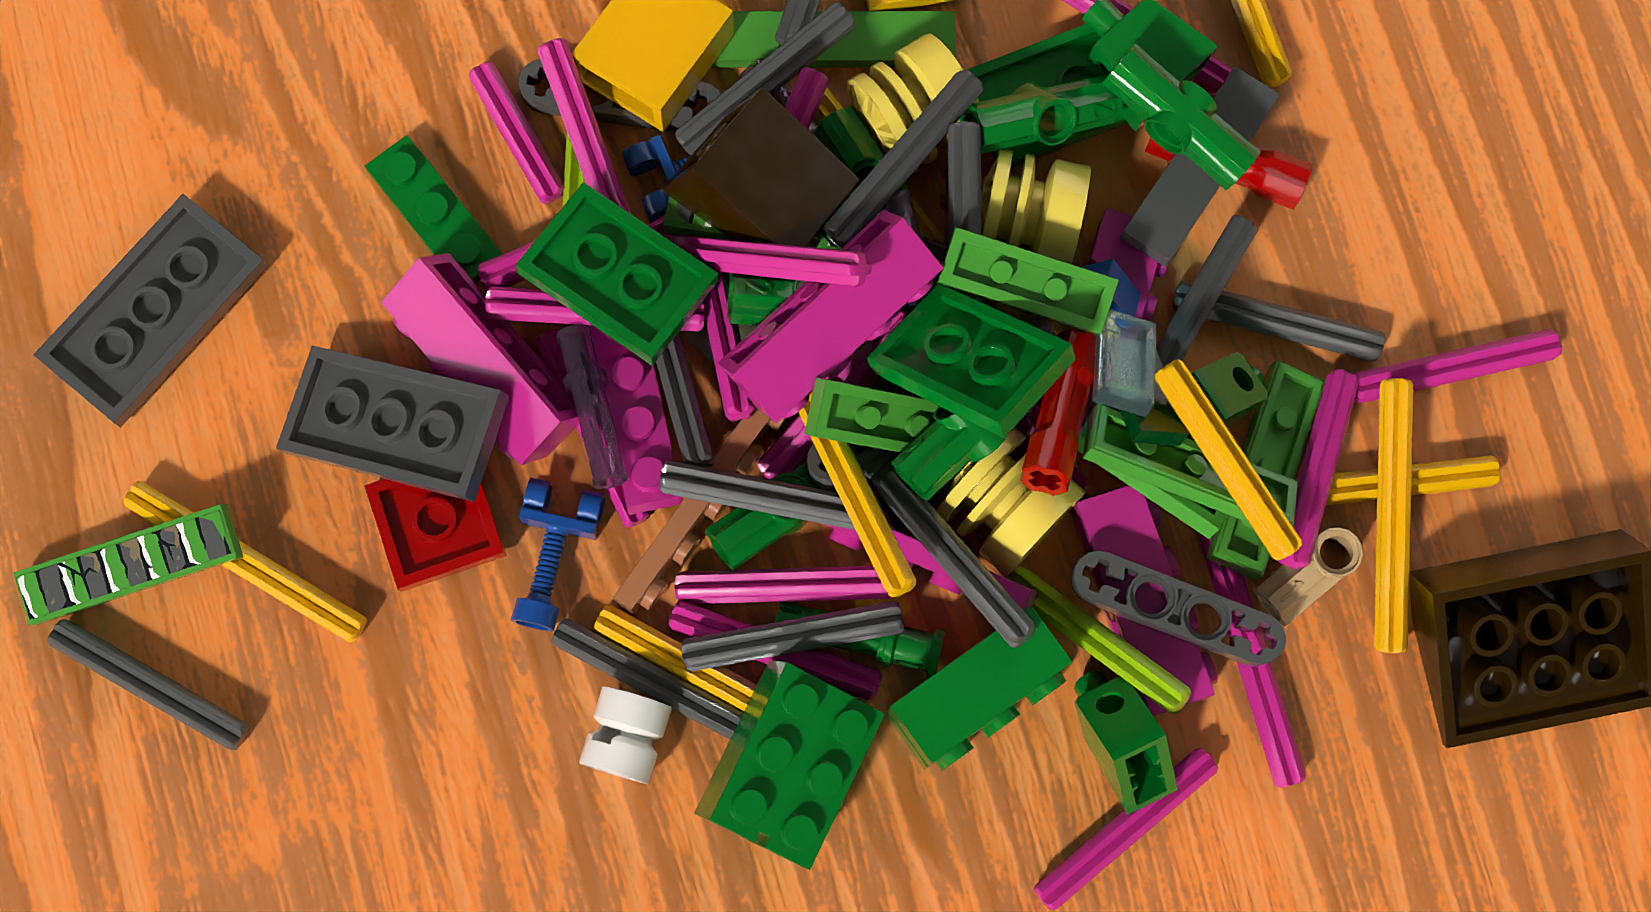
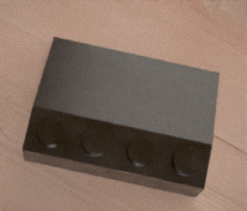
[1409,529,1651,748]

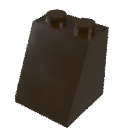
[662,87,860,247]

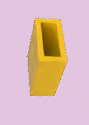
[572,0,734,132]

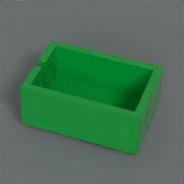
[886,605,1073,771]
[694,660,885,870]

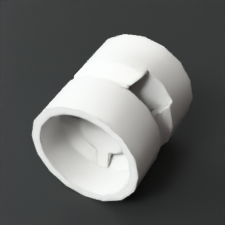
[579,686,672,784]

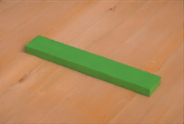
[710,11,956,68]

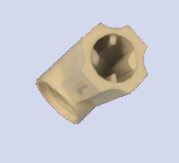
[1252,527,1363,627]

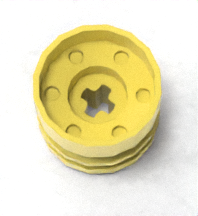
[847,33,979,174]
[981,148,1091,264]
[937,428,1085,577]

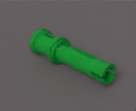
[775,601,946,677]

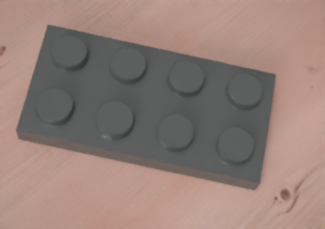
[33,194,268,428]
[276,346,510,502]

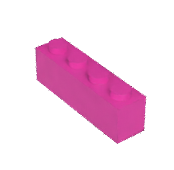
[718,210,943,423]
[381,253,587,466]
[1070,486,1218,716]

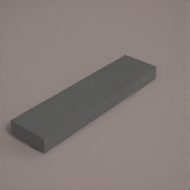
[1120,66,1281,267]

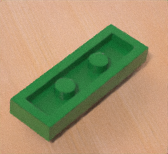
[364,135,502,284]

